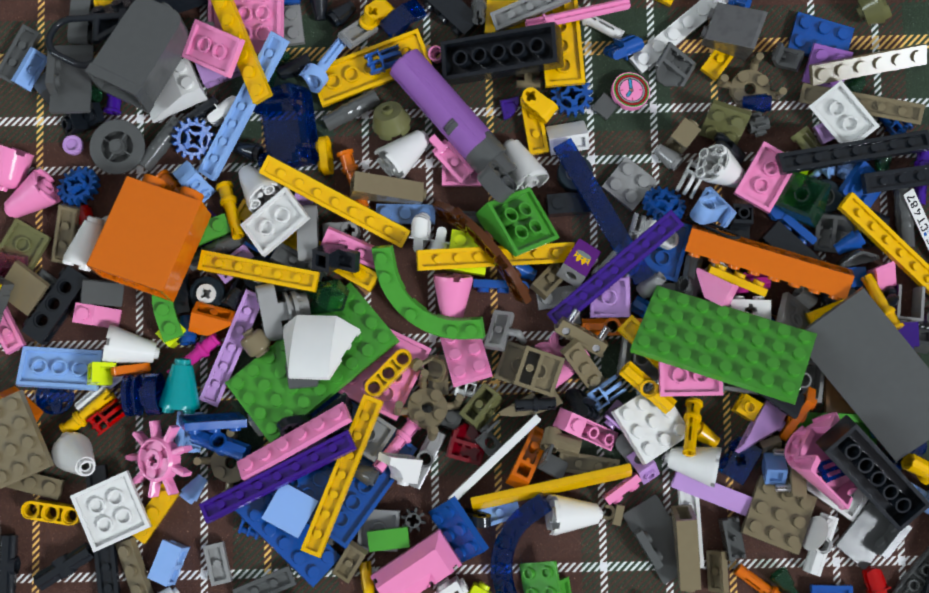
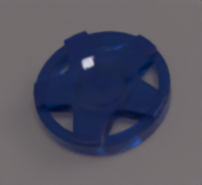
[36,388,74,415]

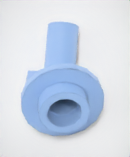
[808,166,836,182]

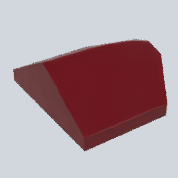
[445,423,488,466]

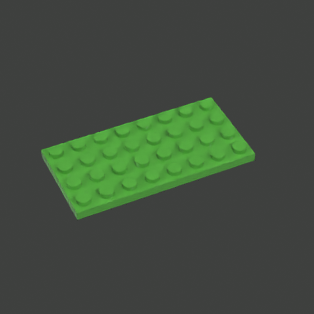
[225,282,400,443]
[630,286,817,405]

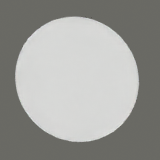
[802,516,828,551]

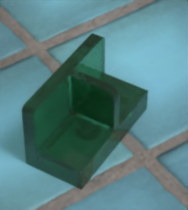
[305,279,349,315]

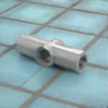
[409,430,447,490]

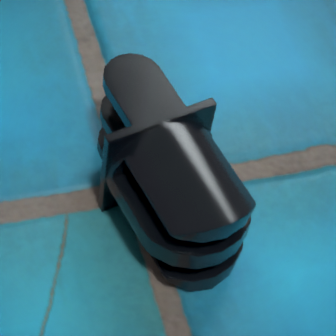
[565,388,600,421]

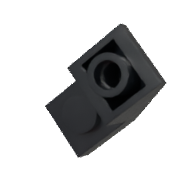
[61,102,105,137]
[728,203,754,239]

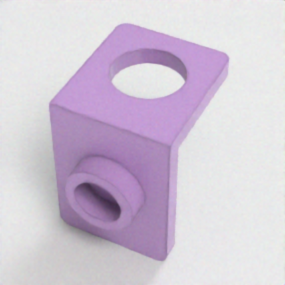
[602,400,623,430]
[627,452,660,485]

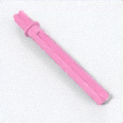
[525,0,631,27]

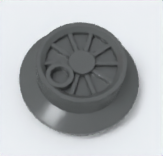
[89,119,145,174]

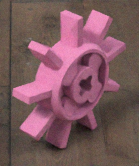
[125,420,192,498]

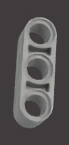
[297,204,319,261]

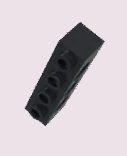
[21,265,93,345]

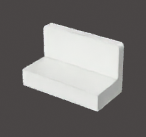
[546,120,590,156]

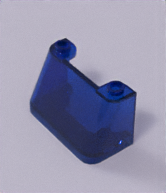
[254,83,320,169]

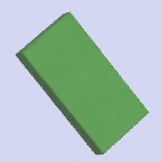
[367,526,410,552]

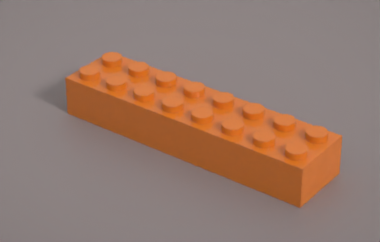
[685,224,855,301]

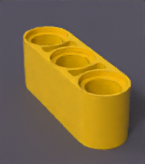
[365,349,412,398]
[21,499,80,526]

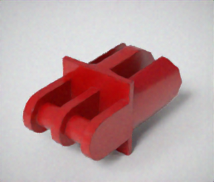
[86,397,129,437]
[862,566,891,593]

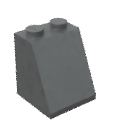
[700,2,768,61]

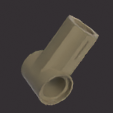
[540,426,583,457]

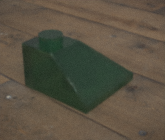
[775,172,831,228]

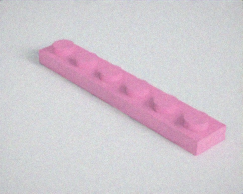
[236,402,352,481]

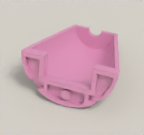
[784,412,858,510]

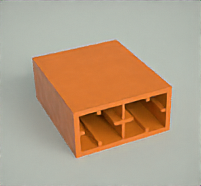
[86,174,211,302]

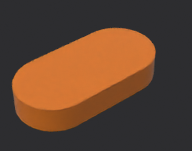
[110,363,151,377]

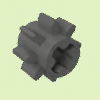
[746,111,770,137]
[401,507,426,533]

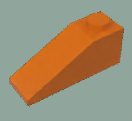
[506,426,544,488]

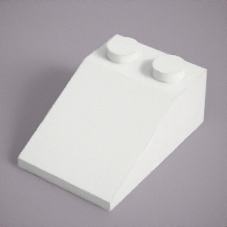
[149,58,207,123]

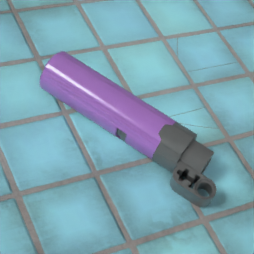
[390,49,517,203]

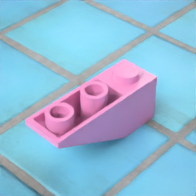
[553,408,619,451]

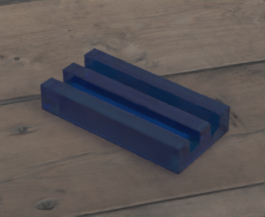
[817,459,845,483]

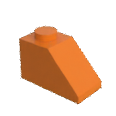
[188,301,236,336]

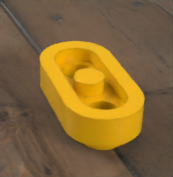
[315,136,334,176]

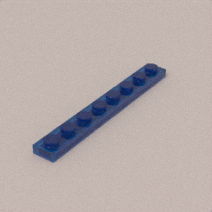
[553,138,653,286]

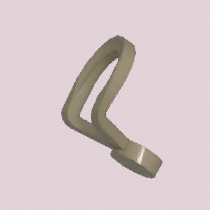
[410,355,448,383]

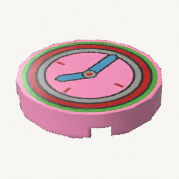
[611,72,650,111]

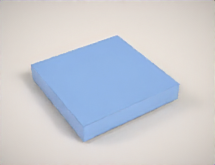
[261,484,319,539]

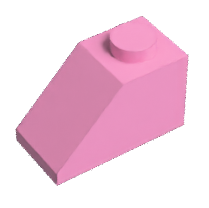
[866,261,897,292]
[696,267,739,307]
[72,302,122,328]

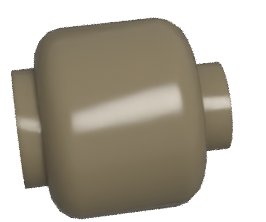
[240,327,271,358]

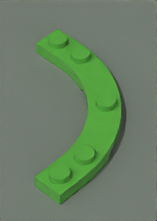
[152,213,231,343]
[371,245,486,339]

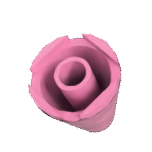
[4,169,62,218]
[433,273,473,318]

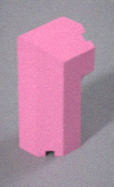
[371,528,462,593]

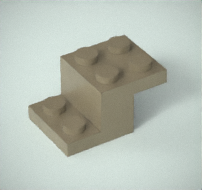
[494,341,565,397]

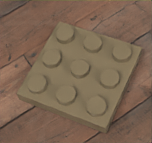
[740,475,817,555]

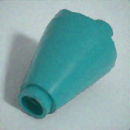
[159,358,200,414]

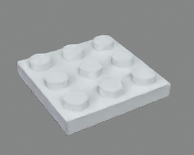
[611,382,686,465]
[70,470,152,553]

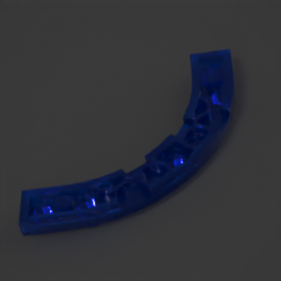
[491,493,553,593]

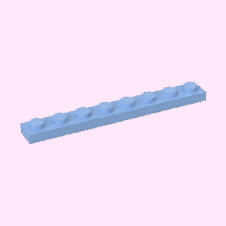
[198,31,290,181]

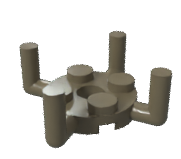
[717,52,787,115]
[393,369,464,441]
[193,429,242,493]

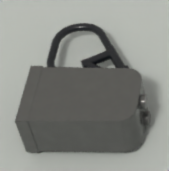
[46,0,190,113]

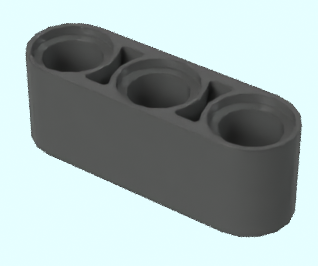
[67,0,94,45]

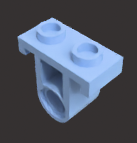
[172,160,216,203]
[689,186,737,228]

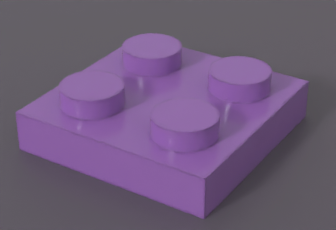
[801,43,854,88]

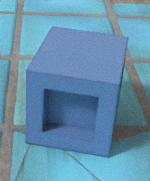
[761,453,788,485]

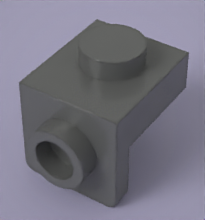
[771,42,805,72]

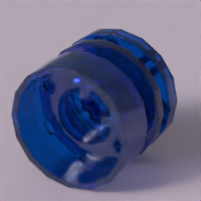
[121,372,165,417]

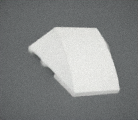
[282,315,361,380]

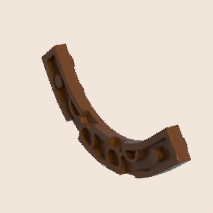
[432,200,532,305]

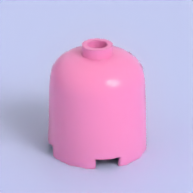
[0,144,34,192]

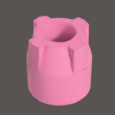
[428,46,442,64]

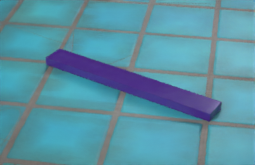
[547,210,684,324]
[199,430,357,524]

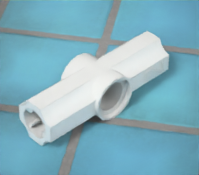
[802,512,839,577]

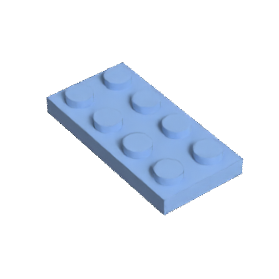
[16,346,103,391]

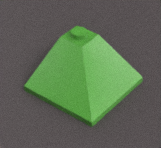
[476,187,560,257]

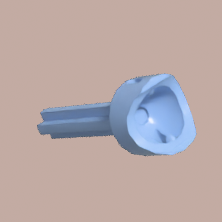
[299,38,346,93]

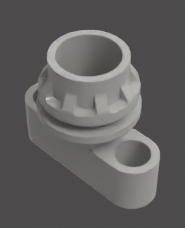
[255,284,311,342]

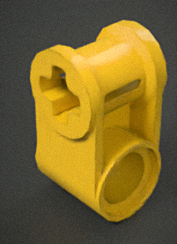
[359,0,396,30]
[520,87,558,124]

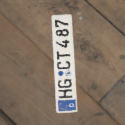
[903,189,929,251]

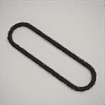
[685,216,741,239]

